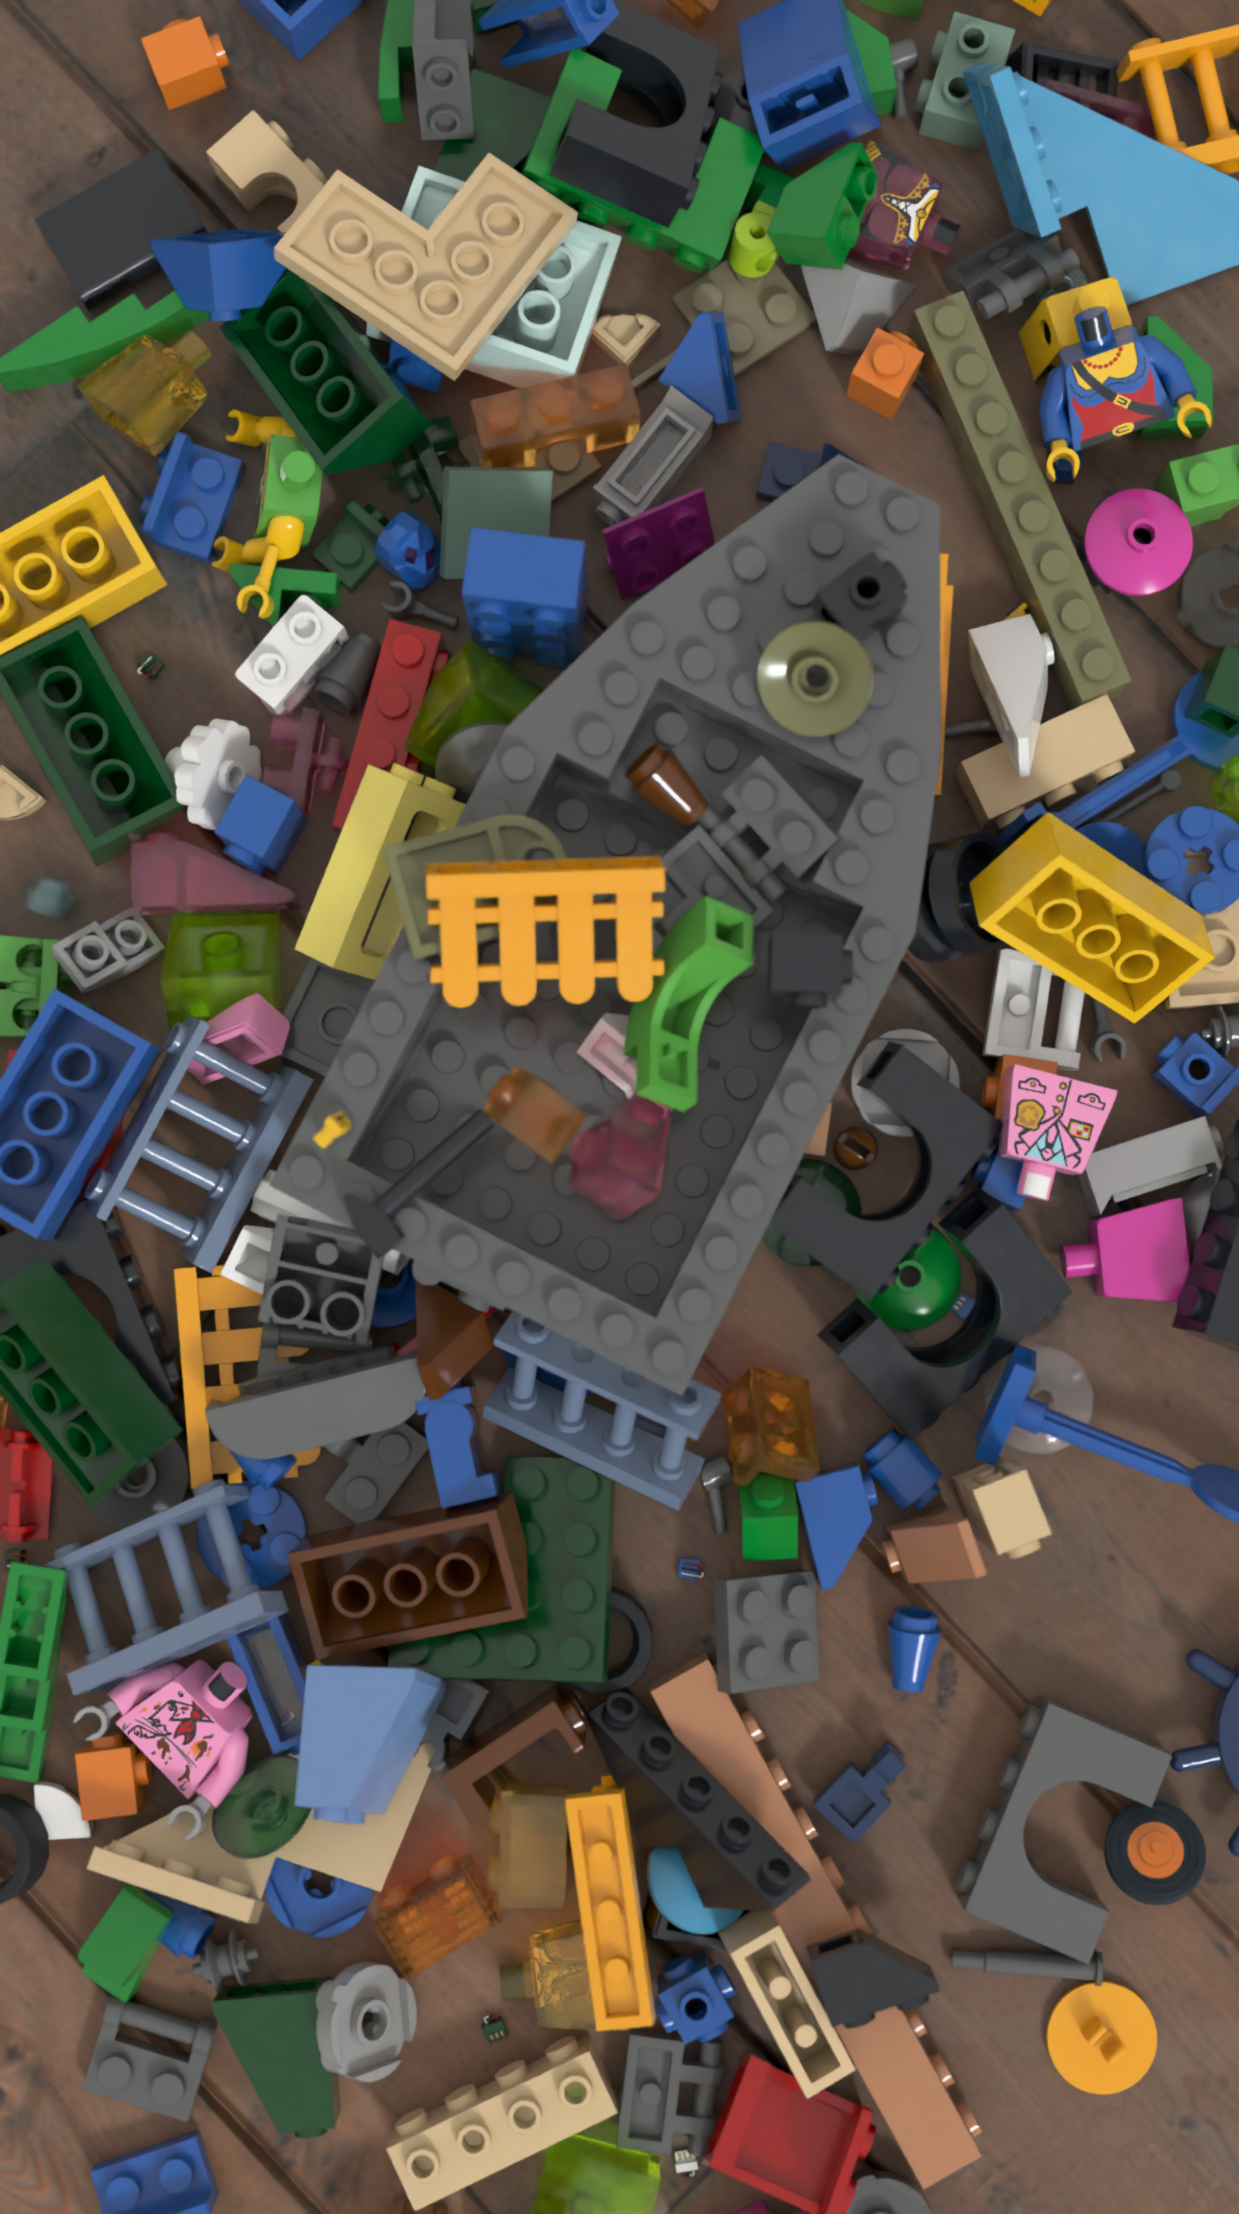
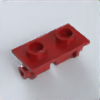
[0,1429,54,1543]

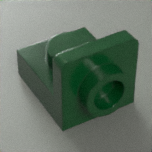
[311,498,389,594]

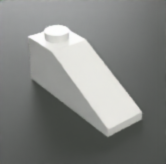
[968,614,1055,778]

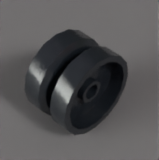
[908,832,1009,964]

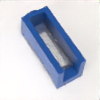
[478,0,620,69]
[227,1613,307,1755]

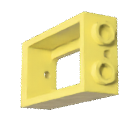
[294,763,466,980]

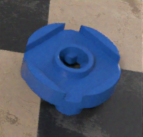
[1142,806,1239,916]
[197,1479,308,1589]
[265,1857,375,1938]

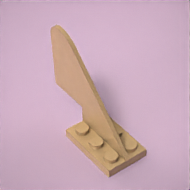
[86,1742,434,1924]

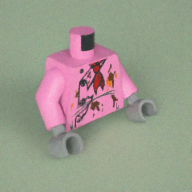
[74,1659,252,1840]

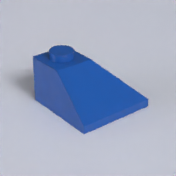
[151,228,286,321]

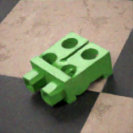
[0,935,93,1040]

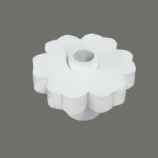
[165,719,262,830]

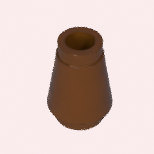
[625,743,709,827]

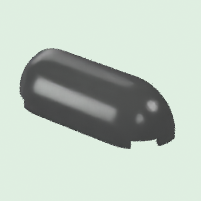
[205,1345,426,1460]

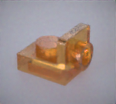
[483,1067,587,1163]

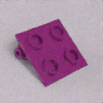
[602,487,715,600]

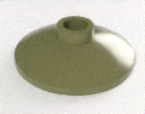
[757,621,874,737]

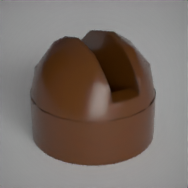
[833,1127,877,1170]

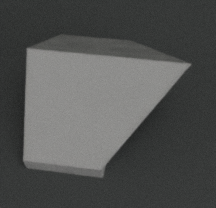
[801,258,918,356]

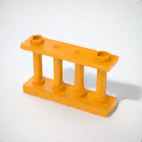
[1116,24,1239,175]

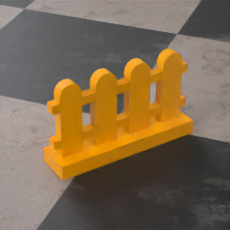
[426,856,665,1008]
[174,1265,321,1489]
[565,1773,656,2031]

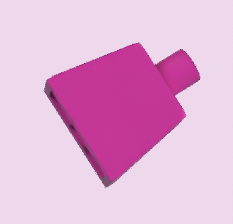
[1060,1198,1190,1302]

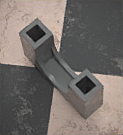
[955,1694,1172,1964]

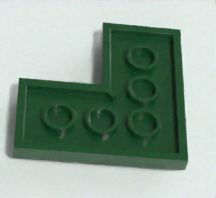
[388,1457,616,1684]

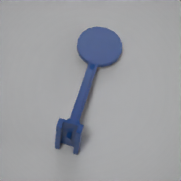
[995,672,1239,847]
[973,1344,1239,1524]

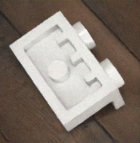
[235,595,350,723]

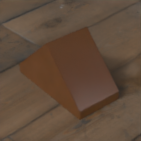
[415,1280,493,1401]

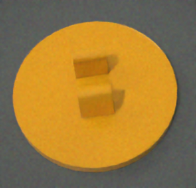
[1046,1980,1157,2095]

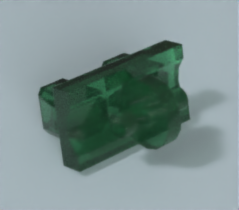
[383,415,471,522]

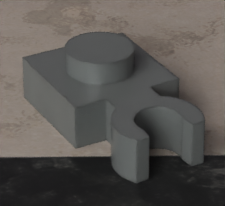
[413,1679,494,1772]

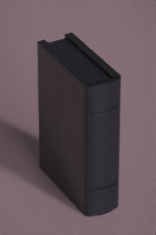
[34,148,207,312]

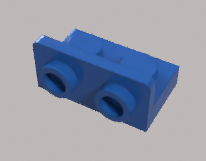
[139,431,246,564]
[90,2130,219,2214]

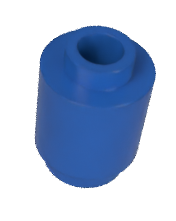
[861,1427,942,1510]

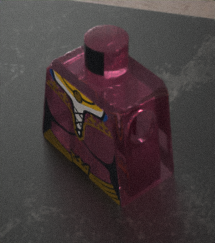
[847,138,961,270]

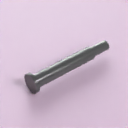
[951,1949,1103,1987]

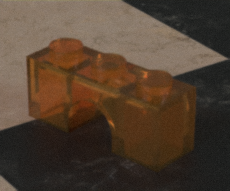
[469,364,641,467]

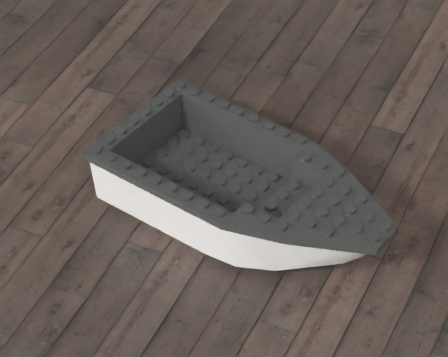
[269,454,941,1396]

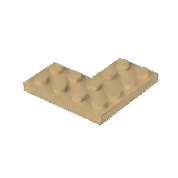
[274,153,578,381]

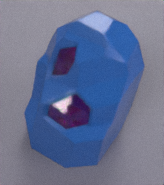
[374,510,441,590]

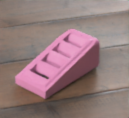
[187,993,290,1085]

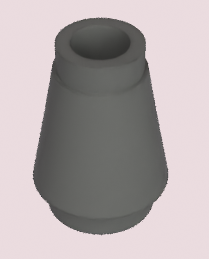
[313,632,381,715]

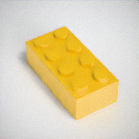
[0,475,168,657]
[969,812,1215,1024]

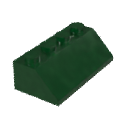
[219,268,433,475]
[0,616,187,867]
[0,1257,183,1508]

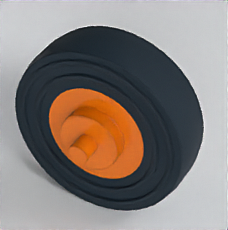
[1104,1801,1206,1905]

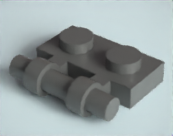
[942,229,1080,320]
[695,754,842,904]
[616,2028,726,2157]

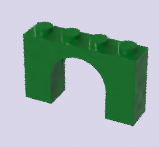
[521,49,764,273]

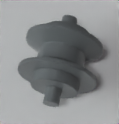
[1199,1005,1239,1059]
[193,1929,260,1993]

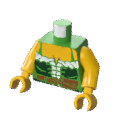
[212,409,323,573]

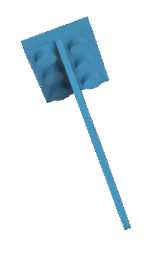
[962,62,1239,306]

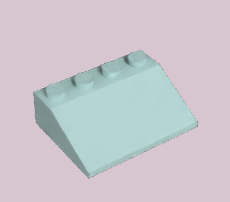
[366,166,622,405]

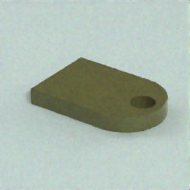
[382,814,567,961]

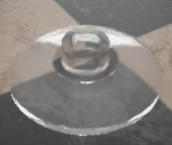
[985,1346,1094,1454]

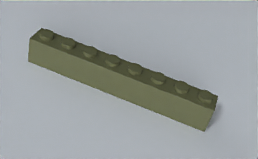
[907,290,1132,711]

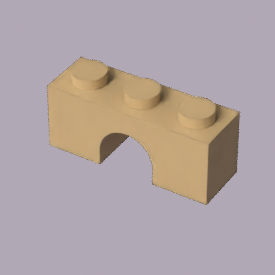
[206,110,328,232]

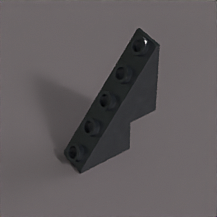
[584,1688,811,1911]

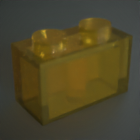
[488,1784,568,1909]

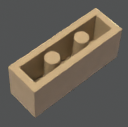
[954,694,1135,830]
[951,1457,1052,1559]
[718,1910,856,2099]

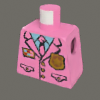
[999,1064,1117,1201]

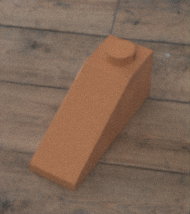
[881,1505,987,1584]

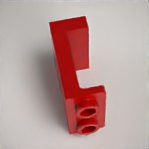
[701,2054,876,2214]

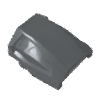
[258,1214,385,1344]

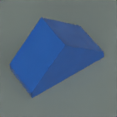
[658,312,742,424]

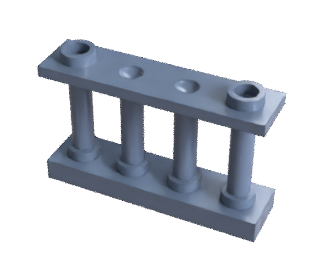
[85,1014,314,1273]
[482,1311,722,1511]
[44,1479,289,1695]

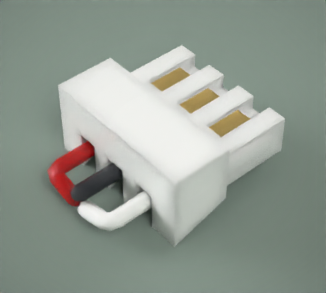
[675,2149,698,2178]

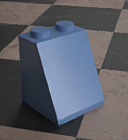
[295,1665,447,1825]

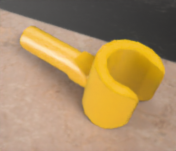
[237,545,281,619]

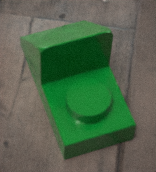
[229,563,343,630]
[77,1883,174,2004]

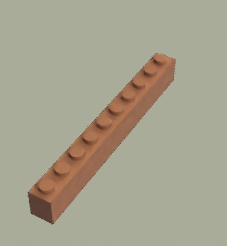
[650,1651,983,2190]

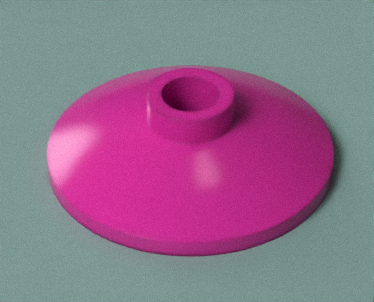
[1084,489,1193,596]

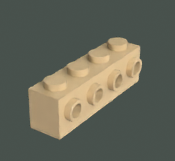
[386,2035,618,2211]

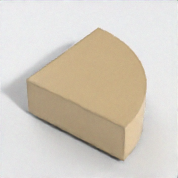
[590,313,661,369]
[0,765,47,821]

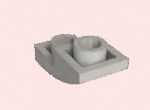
[50,906,165,993]

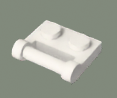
[982,948,1085,1071]

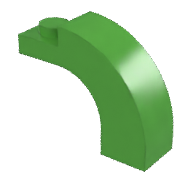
[624,896,753,1112]

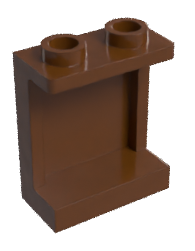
[440,1683,589,1825]

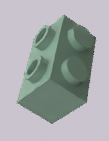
[914,12,1016,151]

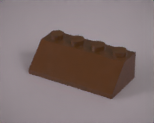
[287,1492,528,1660]

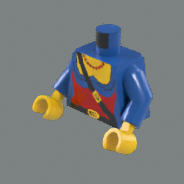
[1039,306,1213,482]

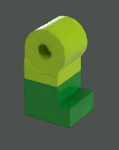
[728,164,794,278]

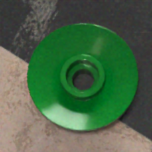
[854,1229,961,1330]

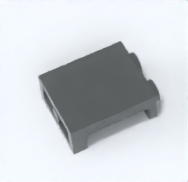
[412,0,476,140]

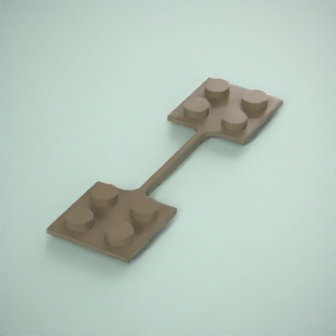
[456,259,817,503]

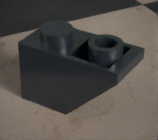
[806,1928,940,2028]

